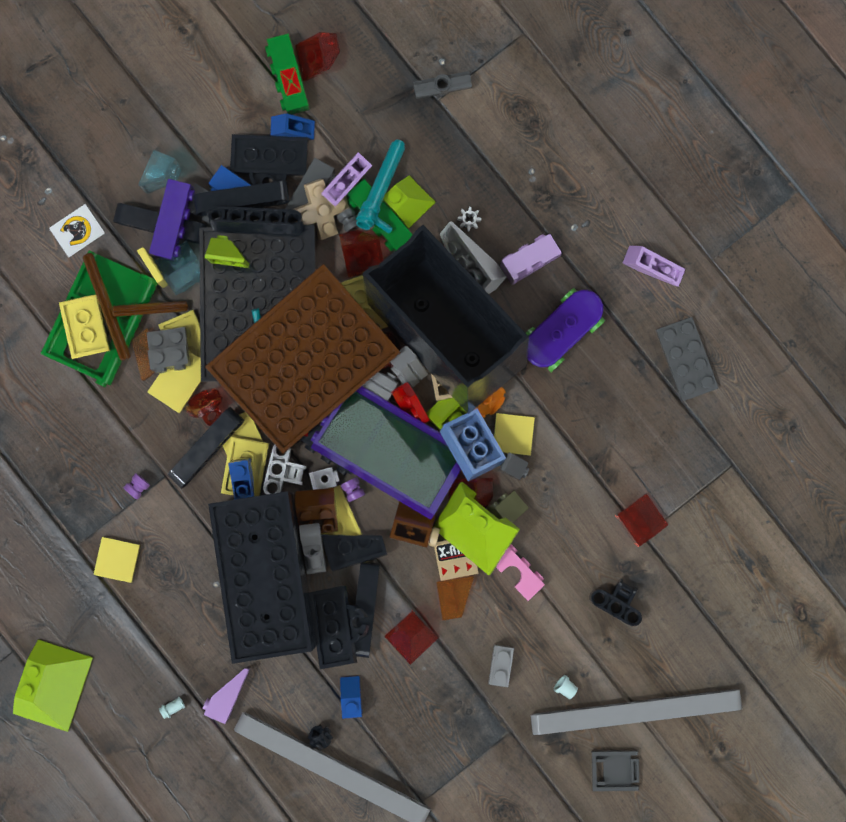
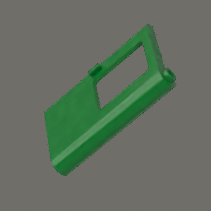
[40,250,158,388]

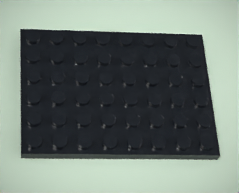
[199,225,316,382]

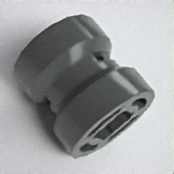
[337,207,359,234]

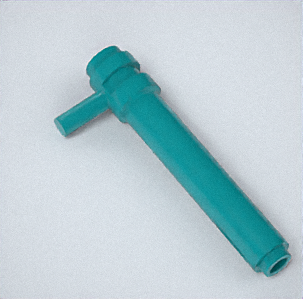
[356,140,405,234]

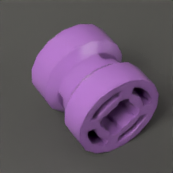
[123,473,150,500]
[340,477,365,502]

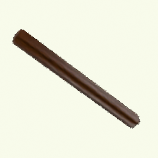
[82,253,131,361]

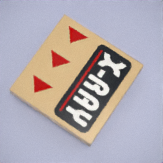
[434,540,479,581]

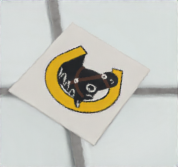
[49,204,105,257]

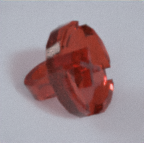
[185,388,223,426]

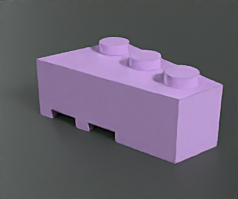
[500,234,562,285]

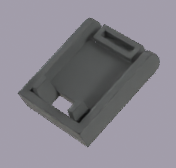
[591,750,639,791]

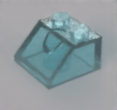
[138,150,181,194]
[155,241,200,296]

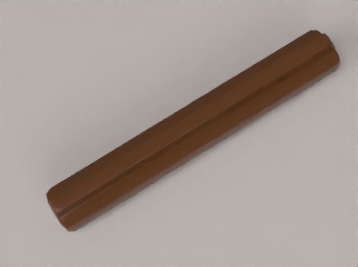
[112,301,188,317]

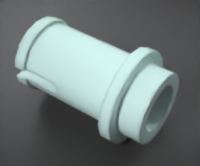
[159,697,185,719]

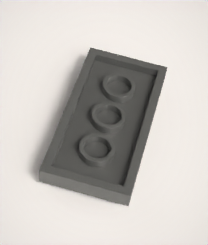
[655,317,719,402]

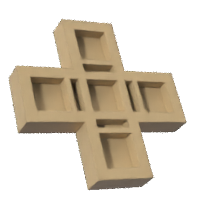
[292,179,349,240]

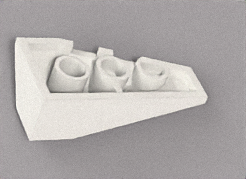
[440,221,506,294]

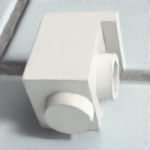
[309,467,339,490]

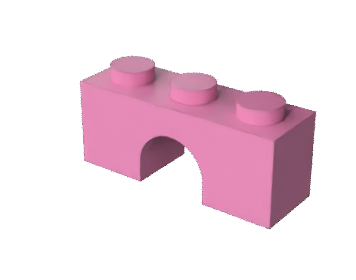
[496,544,545,601]

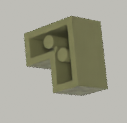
[487,491,529,523]

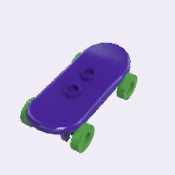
[526,288,606,372]

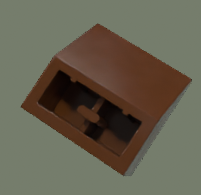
[295,488,338,533]
[389,501,436,548]

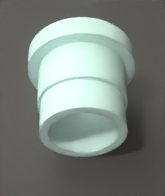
[554,675,578,699]

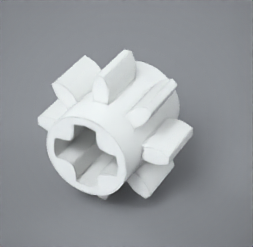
[457,207,481,232]

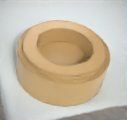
[428,527,440,547]

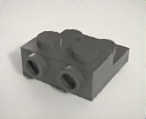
[147,327,191,374]

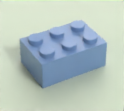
[440,408,506,481]

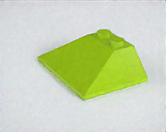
[432,482,520,575]
[13,639,93,732]

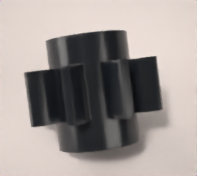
[308,725,333,750]

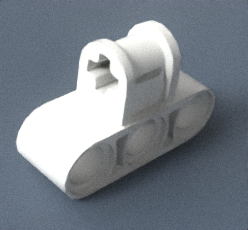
[263,445,307,495]

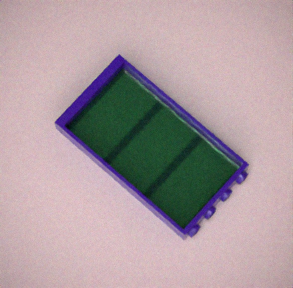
[311,386,461,520]

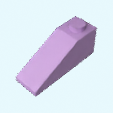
[321,152,372,206]
[623,246,685,287]
[203,667,250,724]

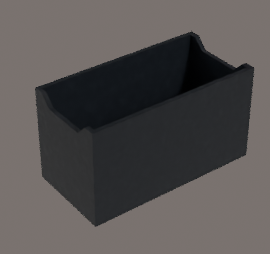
[363,225,529,414]
[208,491,316,664]

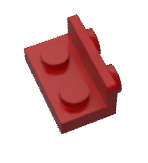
[391,382,429,423]

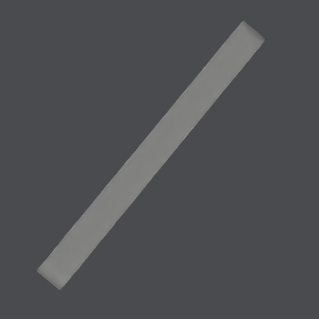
[530,689,742,735]
[234,712,431,822]

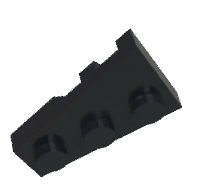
[321,534,388,572]

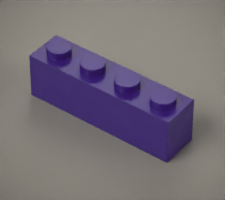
[149,179,195,261]

